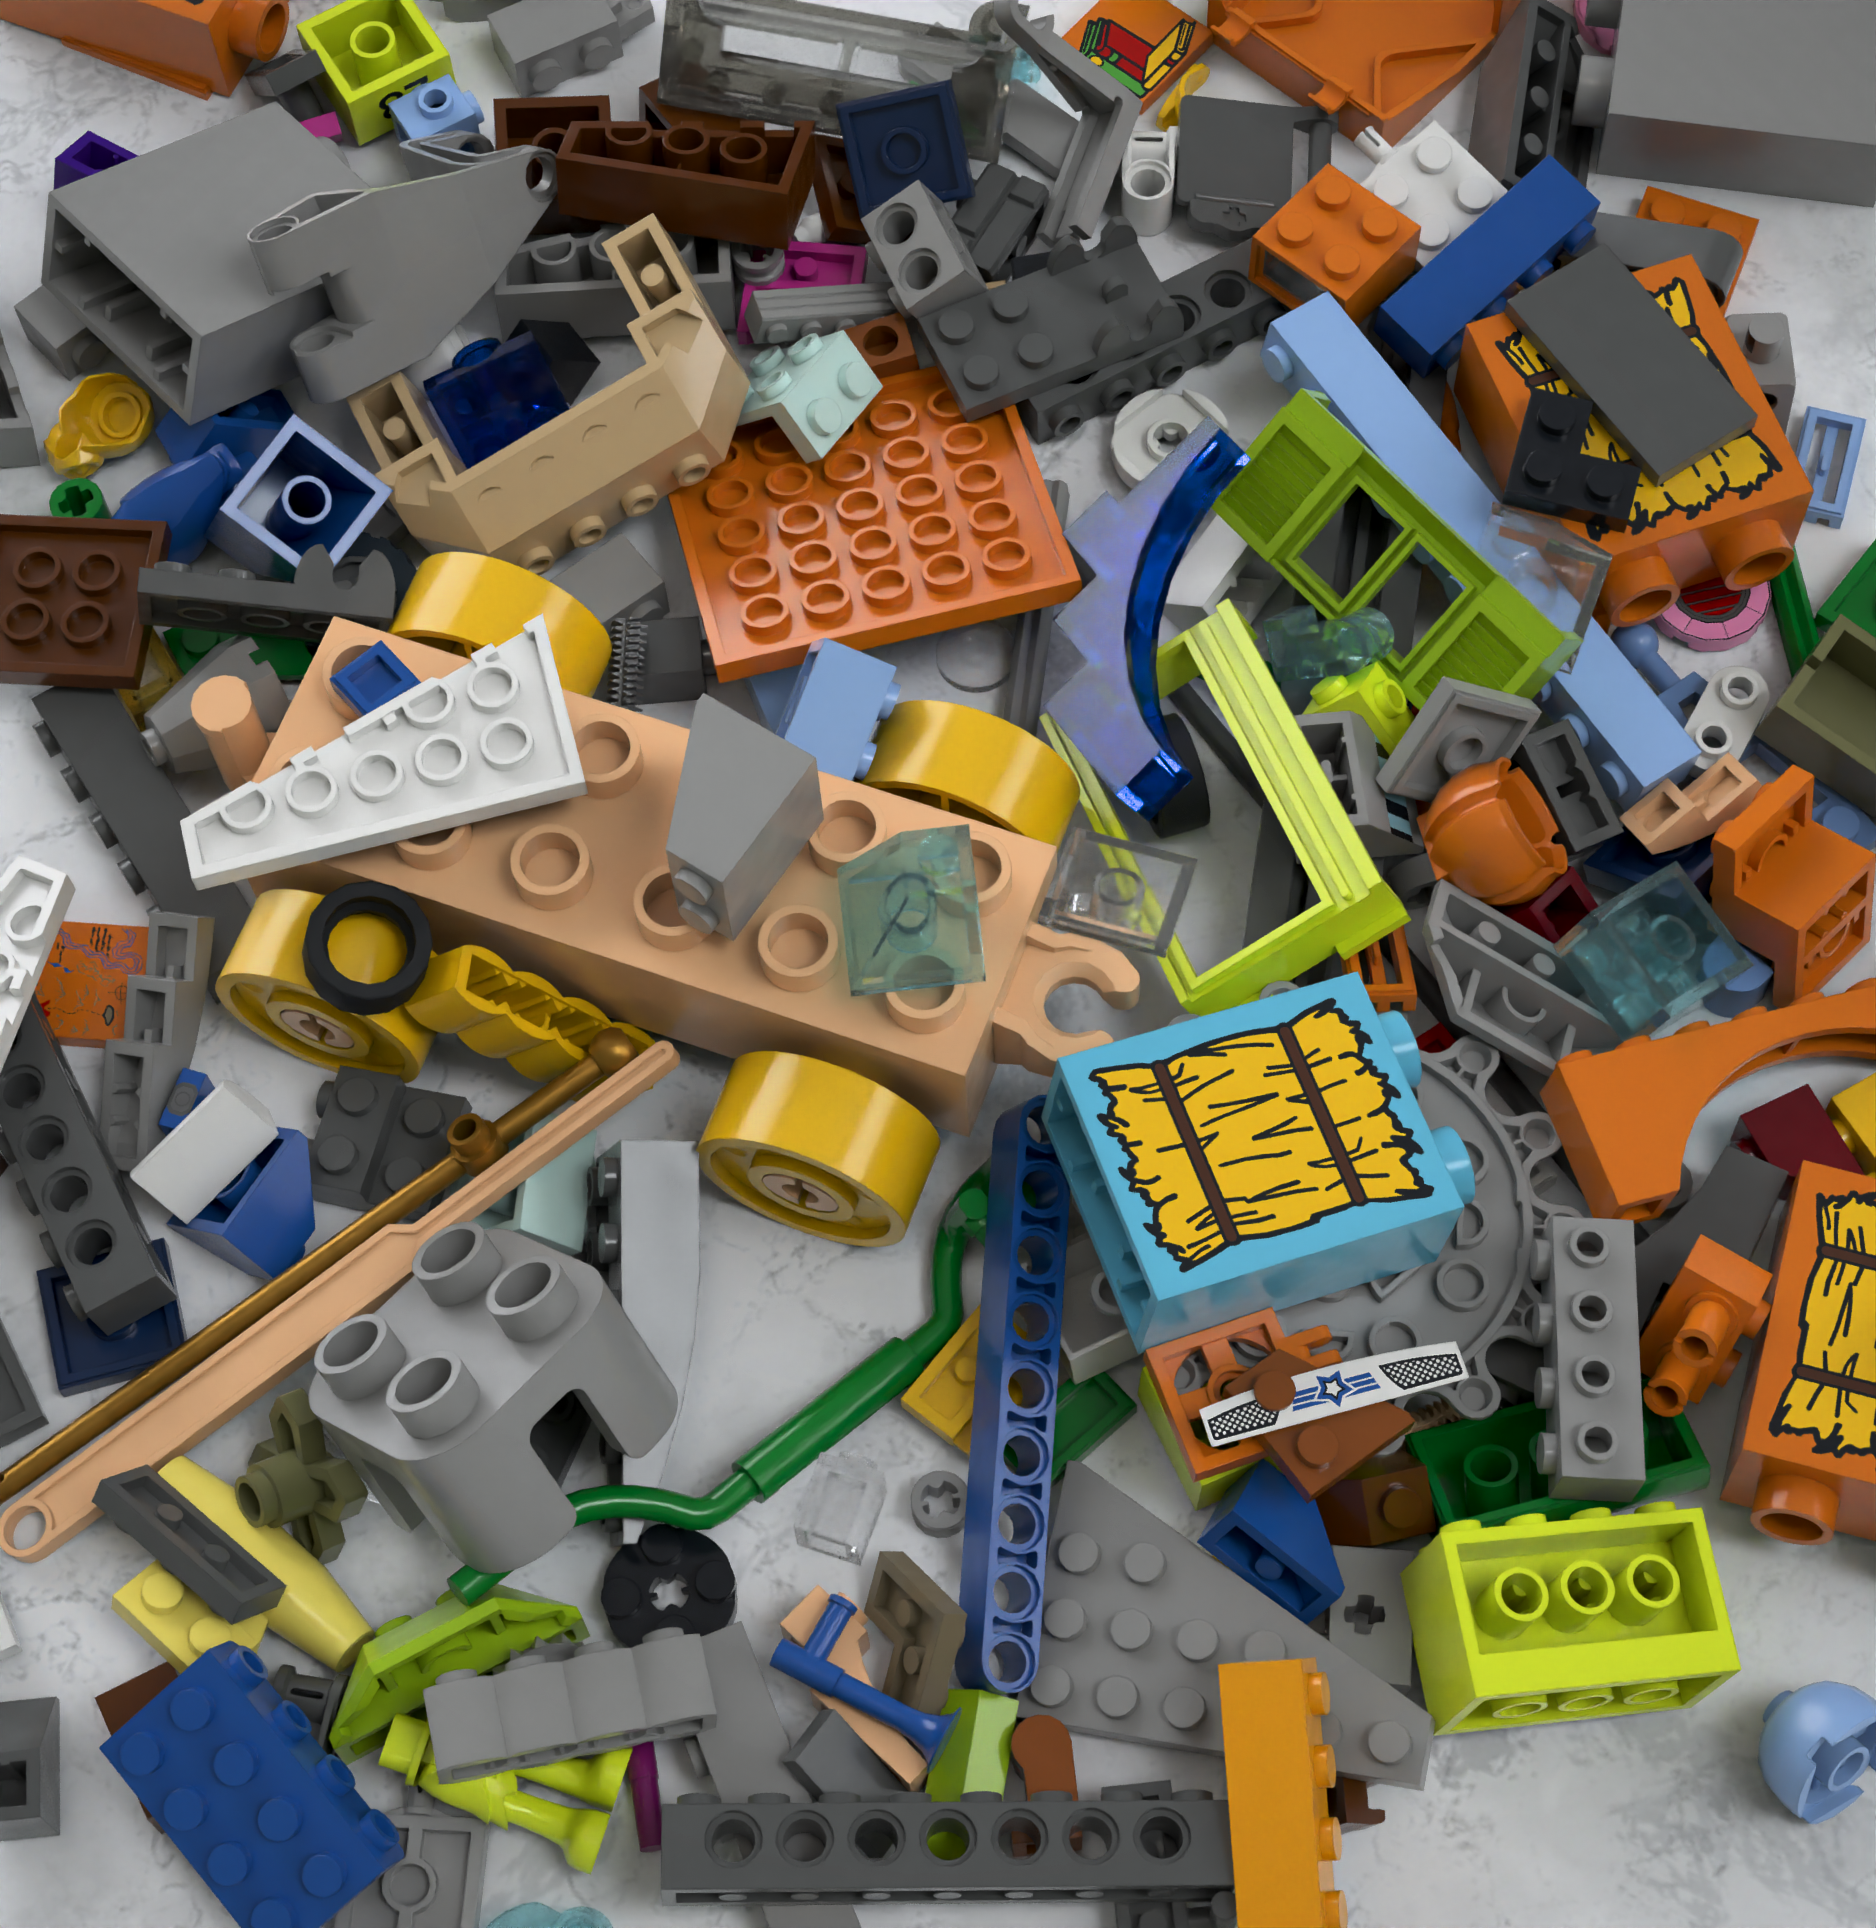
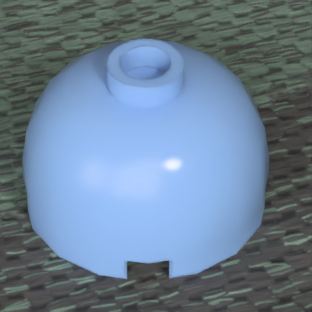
[1758,1681,1876,1824]

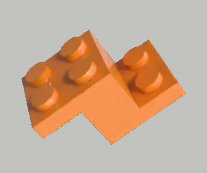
[1709,764,1876,1008]

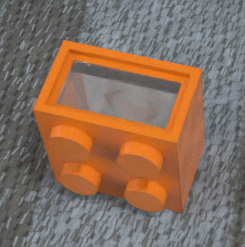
[1248,163,1421,326]

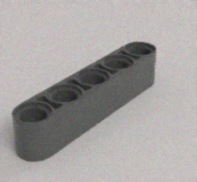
[1551,212,1743,308]

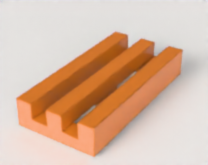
[1340,925,1417,1012]

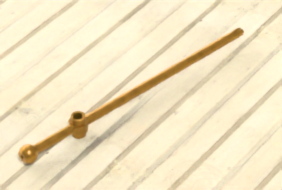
[0,1027,639,1505]

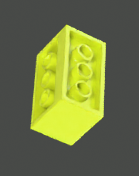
[1400,1501,1742,1736]

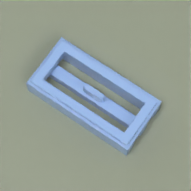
[1795,406,1867,529]

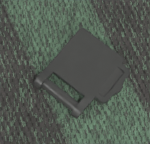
[1175,95,1339,242]

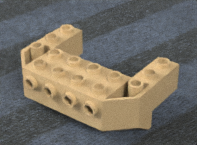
[346,213,751,575]

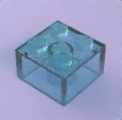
[1553,861,1754,1042]

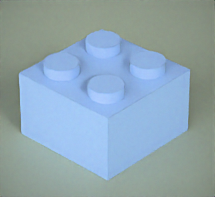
[775,637,901,781]

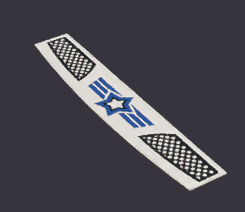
[1199,1341,1469,1447]

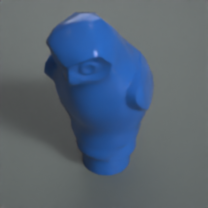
[111,443,258,565]

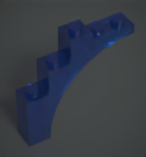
[1043,415,1251,822]

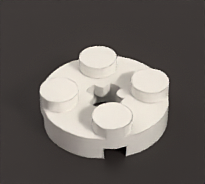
[1111,388,1230,508]

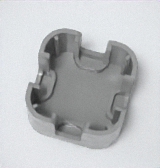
[308,1222,678,1573]

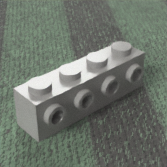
[1530,1216,1646,1502]

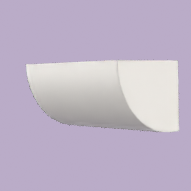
[1153,514,1284,631]
[130,1080,279,1225]

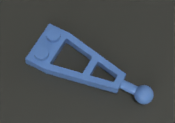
[1610,623,1876,851]

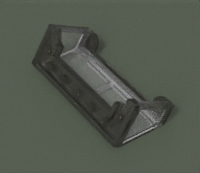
[657,0,1030,164]

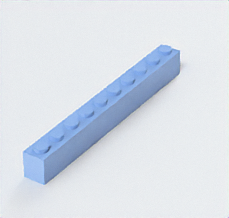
[1260,291,1702,812]

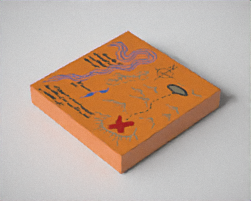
[34,921,149,1048]

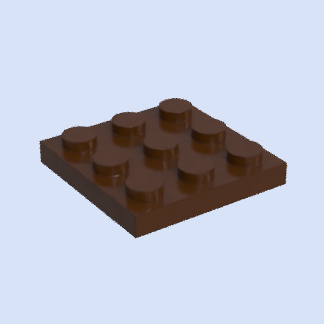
[0,514,172,690]

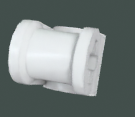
[1119,126,1178,237]

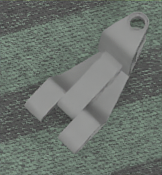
[247,130,558,404]

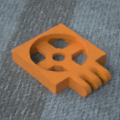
[1143,1307,1343,1483]

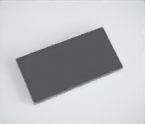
[1504,243,1758,487]

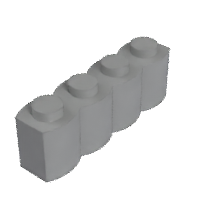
[423,1627,717,1785]

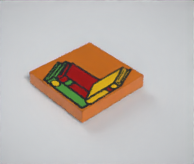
[1062,0,1214,115]

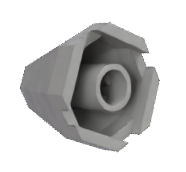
[139,635,290,774]

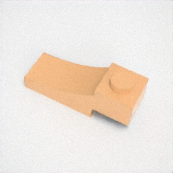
[780,1585,929,1792]

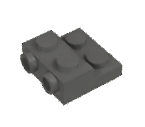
[308,1065,472,1221]

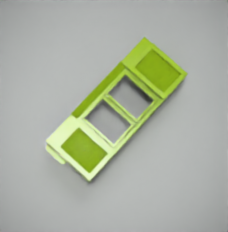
[1204,388,1584,711]

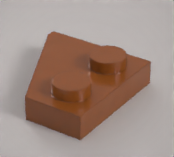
[1222,1349,1415,1504]

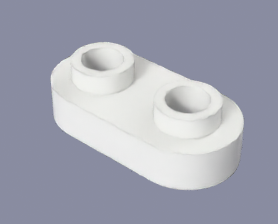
[1684,666,1770,779]

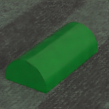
[1405,1373,1711,1540]

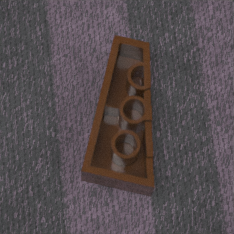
[555,120,815,250]

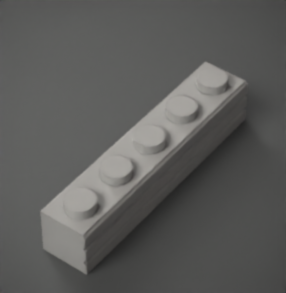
[744,282,918,344]

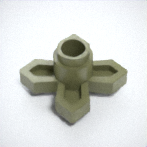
[235,1388,368,1565]

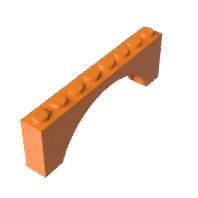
[1540,978,1876,1224]

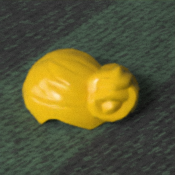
[43,372,155,479]

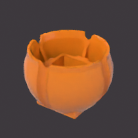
[1416,757,1568,907]

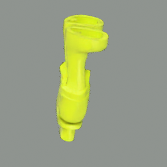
[378,1712,633,1875]

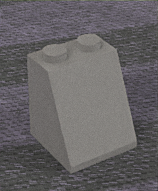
[666,693,824,941]

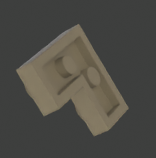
[864,1551,967,1715]

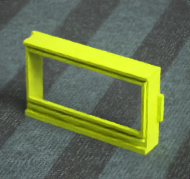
[1039,598,1411,1017]

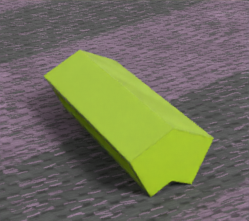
[925,1689,1019,1860]

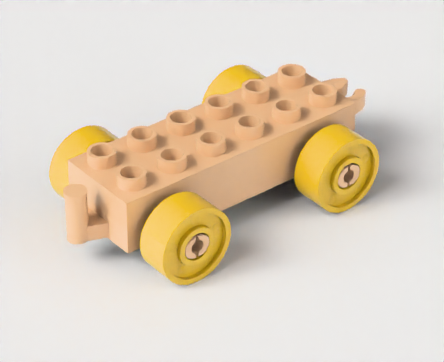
[191,552,1140,1247]

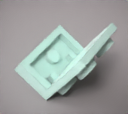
[736,330,883,463]

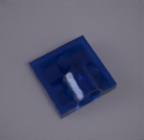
[423,330,571,469]

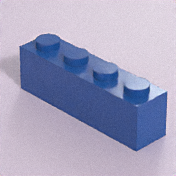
[1373,154,1601,379]

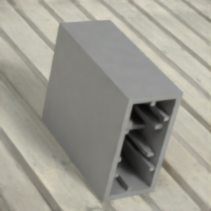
[1571,0,1876,208]
[41,101,371,426]

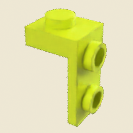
[1303,661,1415,756]

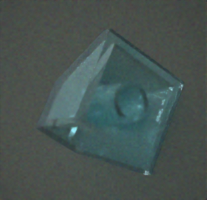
[837,824,986,996]

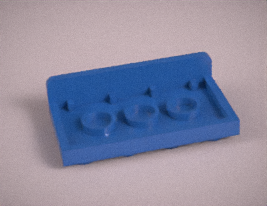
[99,1641,405,1928]

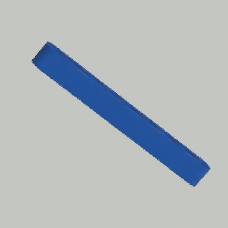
[955,1095,1071,1695]

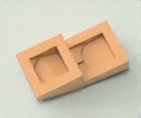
[1619,752,1762,855]

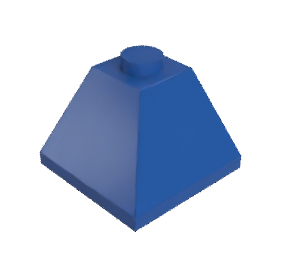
[166,1127,315,1280]

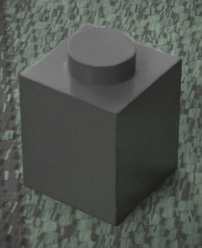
[635,616,716,705]

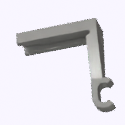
[994,0,1143,248]

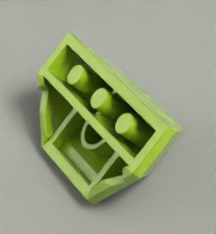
[329,1584,590,1766]

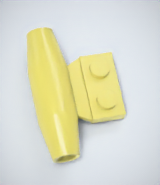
[111,1455,375,1674]

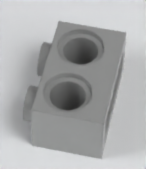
[861,180,988,319]

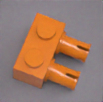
[1639,1234,1773,1417]

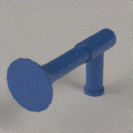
[770,1594,962,1773]

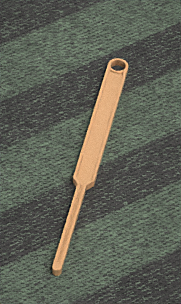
[0,1040,680,1563]

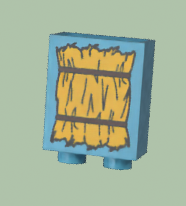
[1041,971,1475,1354]

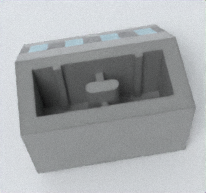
[1294,711,1424,864]

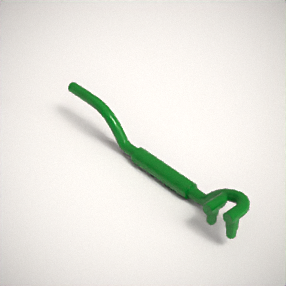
[447,1154,1036,1606]

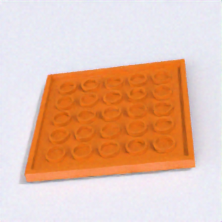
[667,366,1083,684]

